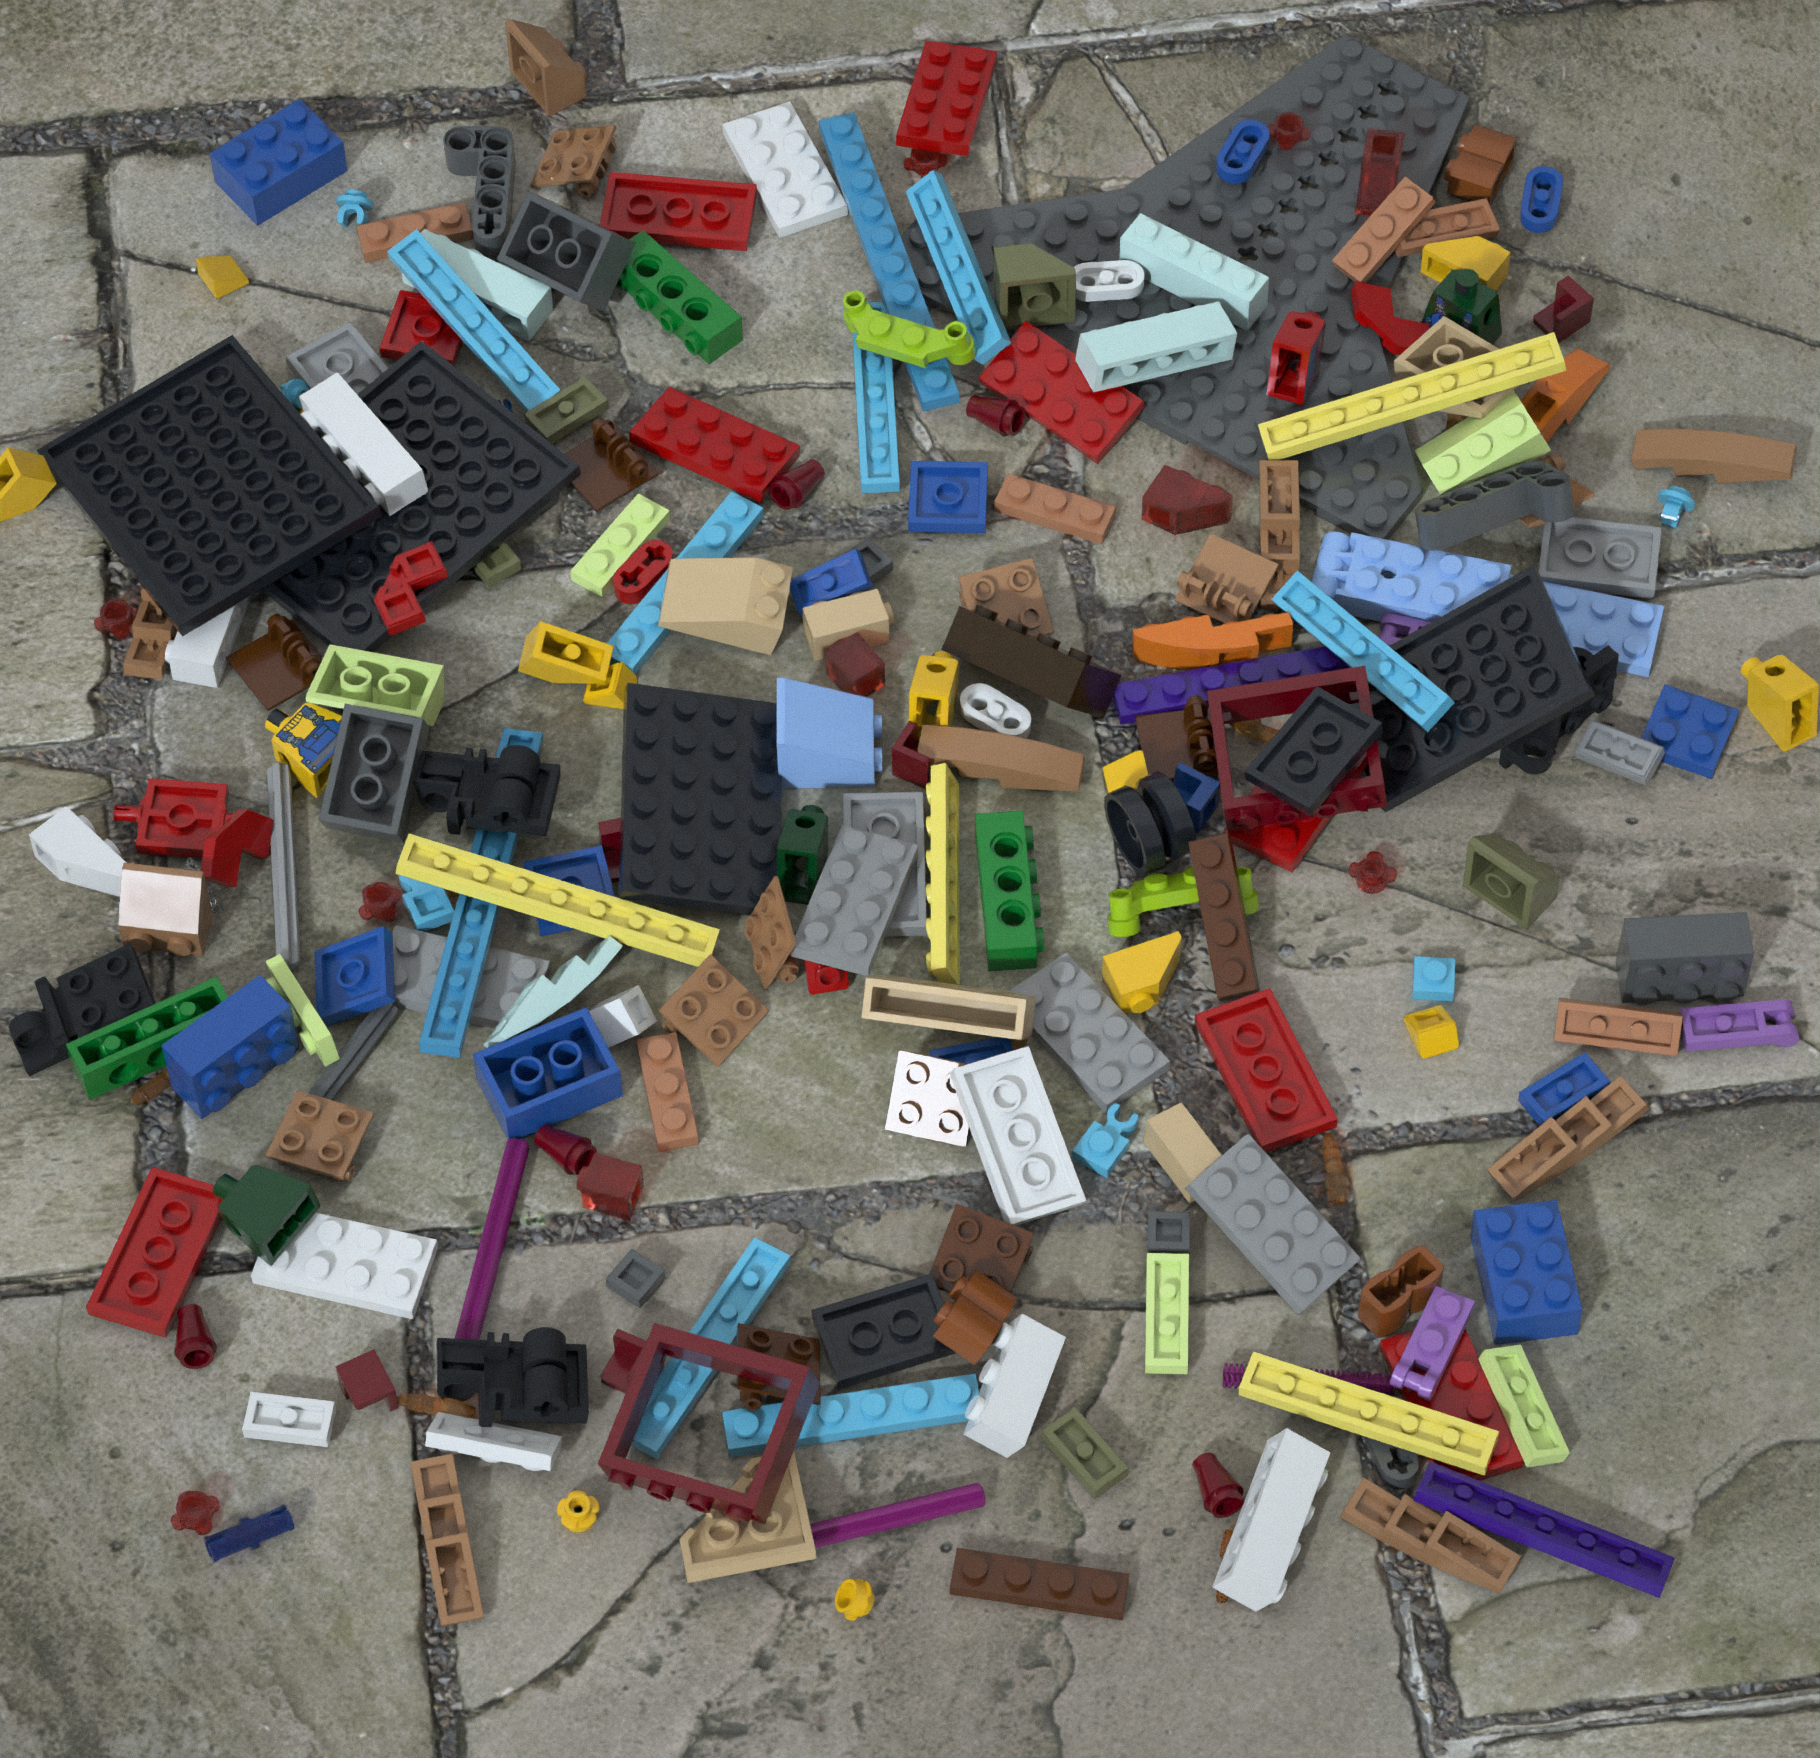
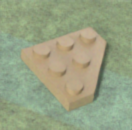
[679,1451,817,1583]

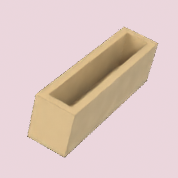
[861,974,1036,1040]

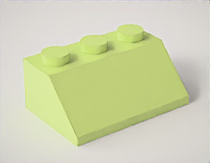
[1415,390,1551,495]
[306,644,445,726]

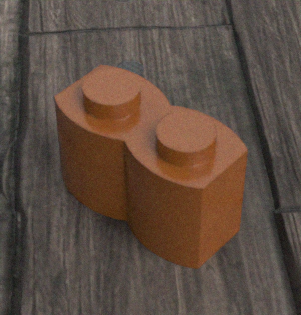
[1444,125,1517,205]
[1358,1246,1444,1338]
[932,1269,1017,1365]

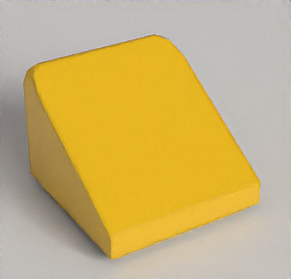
[196,255,249,299]
[583,662,638,709]
[1102,750,1148,793]
[1403,1005,1459,1059]

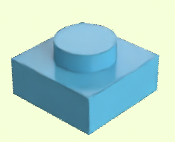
[1412,956,1455,1002]

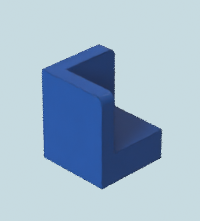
[1174,763,1220,833]

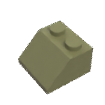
[994,243,1076,330]
[1463,833,1560,929]

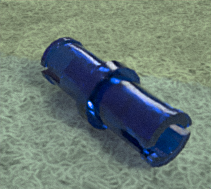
[203,1504,295,1563]

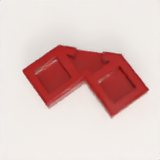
[1351,281,1429,355]
[374,541,448,636]
[200,809,274,888]

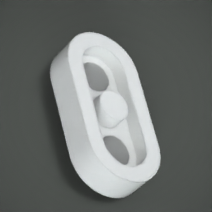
[1074,260,1144,302]
[960,683,1031,738]

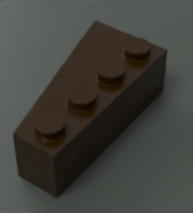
[941,604,1122,718]

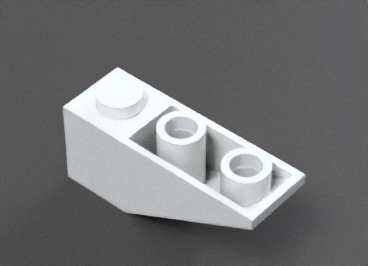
[29,806,135,897]

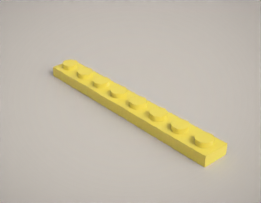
[1258,332,1567,460]
[395,834,720,967]

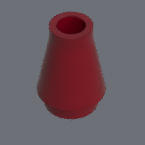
[966,395,1026,437]
[769,459,825,510]
[534,1124,597,1176]
[174,1304,217,1369]
[1192,1453,1244,1518]

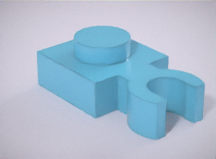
[399,875,454,932]
[1072,1103,1138,1178]

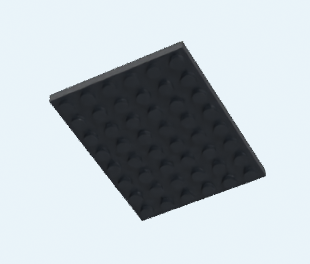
[37,335,382,637]
[261,341,581,652]

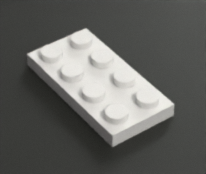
[722,101,848,238]
[949,1046,1086,1226]
[251,1213,438,1320]

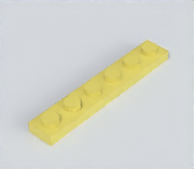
[926,763,960,985]
[1239,1351,1499,1476]

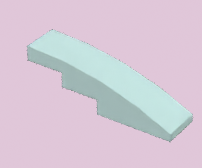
[483,936,623,1048]

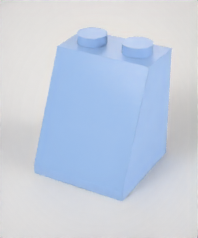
[777,678,882,789]

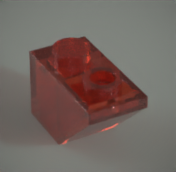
[1355,128,1405,216]
[1141,465,1233,535]

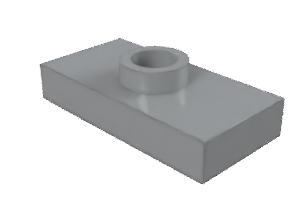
[1574,719,1665,786]

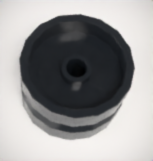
[1104,771,1196,875]

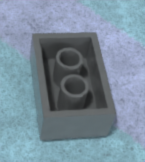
[497,191,636,311]
[319,703,429,843]
[1615,912,1754,1005]

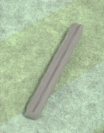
[267,762,301,971]

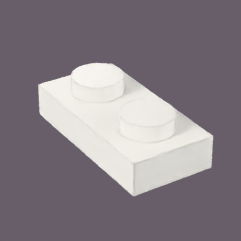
[242,1392,336,1447]

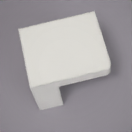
[588,985,657,1048]

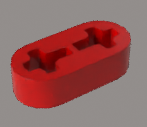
[613,540,673,604]

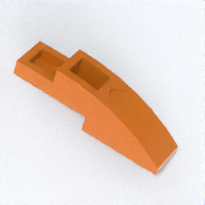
[1520,348,1610,443]
[1132,612,1293,671]

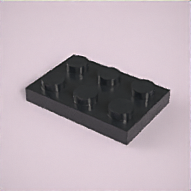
[1244,687,1383,817]
[811,1274,956,1389]

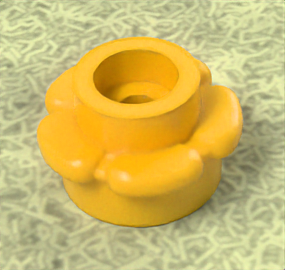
[557,1490,600,1532]
[835,1579,874,1621]

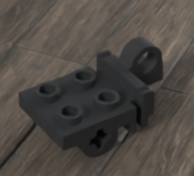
[1499,645,1619,774]
[414,745,561,836]
[9,943,155,1076]
[436,1327,589,1427]

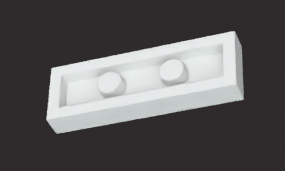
[425,1412,562,1471]

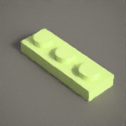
[570,493,670,598]
[265,954,340,1067]
[1145,1253,1189,1374]
[1478,1344,1570,1468]

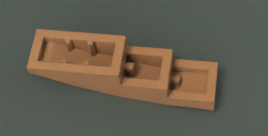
[1631,429,1797,484]
[1259,460,1300,609]
[123,587,177,680]
[917,724,1085,792]
[1487,1075,1649,1201]
[410,1453,484,1627]
[1340,1477,1521,1593]

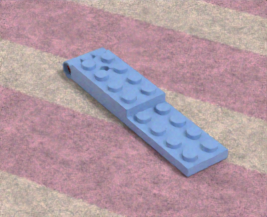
[1311,532,1664,677]

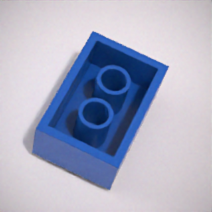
[210,99,348,226]
[161,975,299,1119]
[473,1007,623,1140]
[1470,1200,1582,1345]

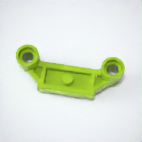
[843,290,977,369]
[1107,867,1259,937]

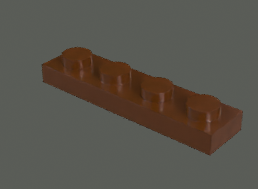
[1188,833,1260,1001]
[950,1548,1129,1620]

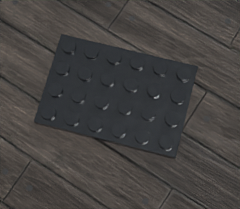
[1350,565,1595,812]
[619,683,782,915]

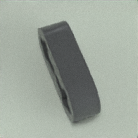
[1364,1436,1419,1490]

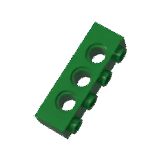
[616,230,743,364]
[975,810,1044,971]
[66,976,228,1101]

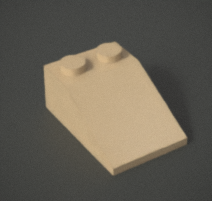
[1394,316,1518,419]
[658,557,793,656]

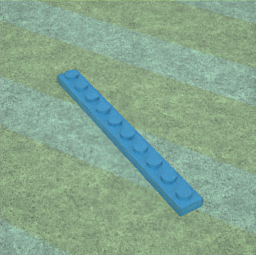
[819,112,960,412]
[419,728,543,1058]

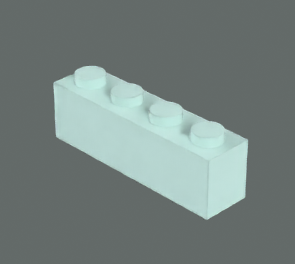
[1120,213,1269,331]
[401,229,553,341]
[1075,301,1237,392]

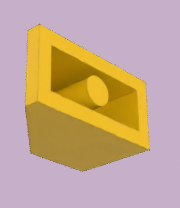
[1420,236,1511,291]
[0,447,57,522]
[518,621,614,684]
[1102,931,1182,1014]

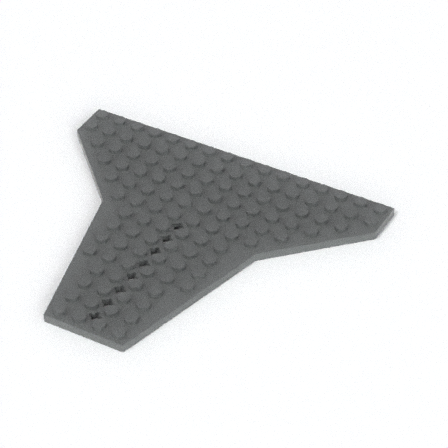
[901,34,1470,540]

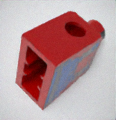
[1266,311,1326,405]

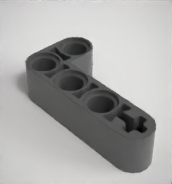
[443,126,516,262]
[1415,461,1575,551]

